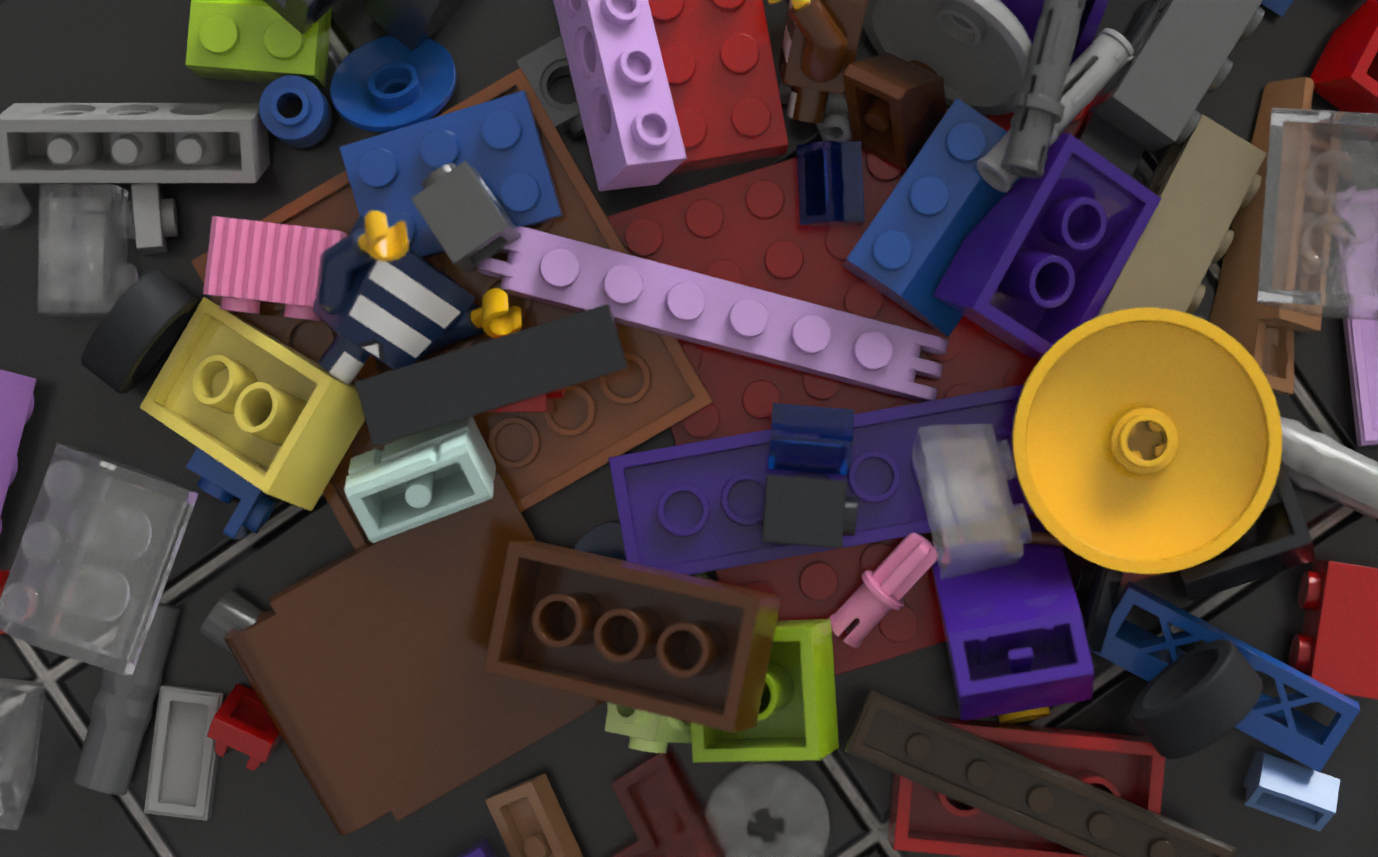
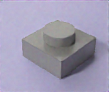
[131,183,178,255]

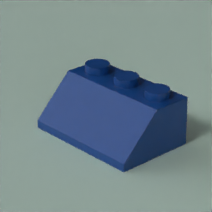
[842,98,1021,338]

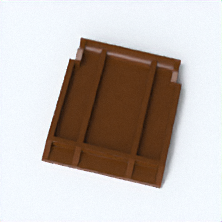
[223,473,605,835]

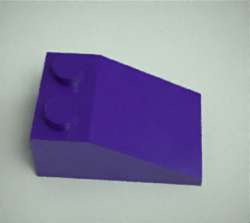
[933,133,1162,360]

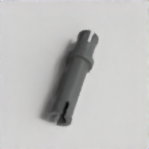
[1001,0,1086,179]

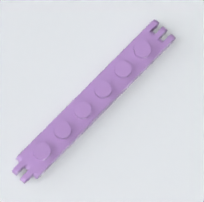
[477,226,949,402]

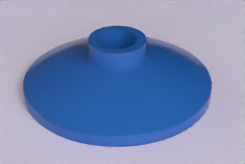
[330,35,457,132]

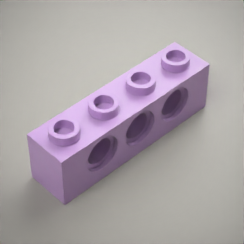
[553,0,687,191]

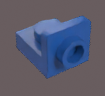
[186,447,276,540]

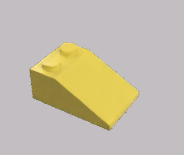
[139,297,365,512]

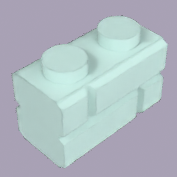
[344,417,496,543]

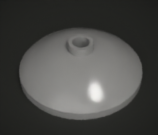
[863,0,1032,115]

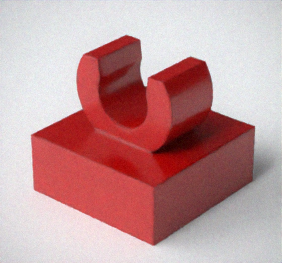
[207,683,282,771]

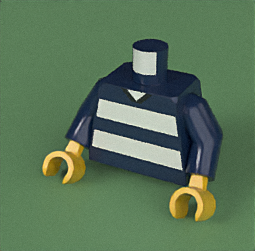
[313,211,522,385]

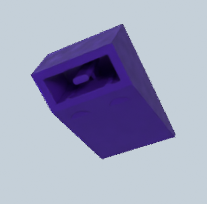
[931,518,1094,721]

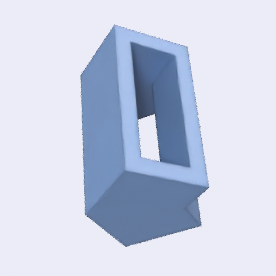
[1243,749,1340,832]

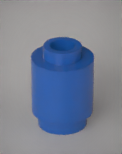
[259,75,332,148]

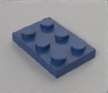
[339,90,564,259]

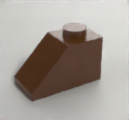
[843,52,946,170]

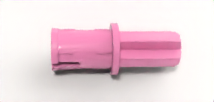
[828,533,939,648]

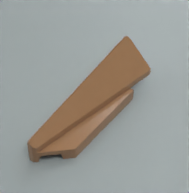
[1209,77,1341,395]

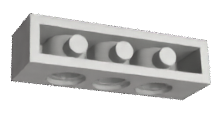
[0,103,270,183]

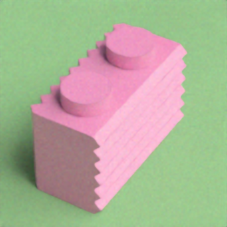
[203,216,349,322]

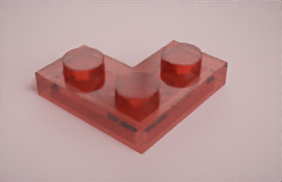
[610,752,725,857]

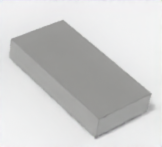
[144,685,227,821]

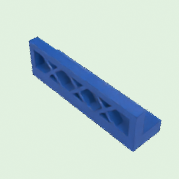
[1090,581,1360,773]

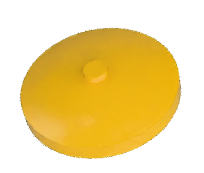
[1012,307,1282,574]

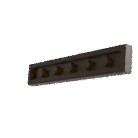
[844,690,1237,857]

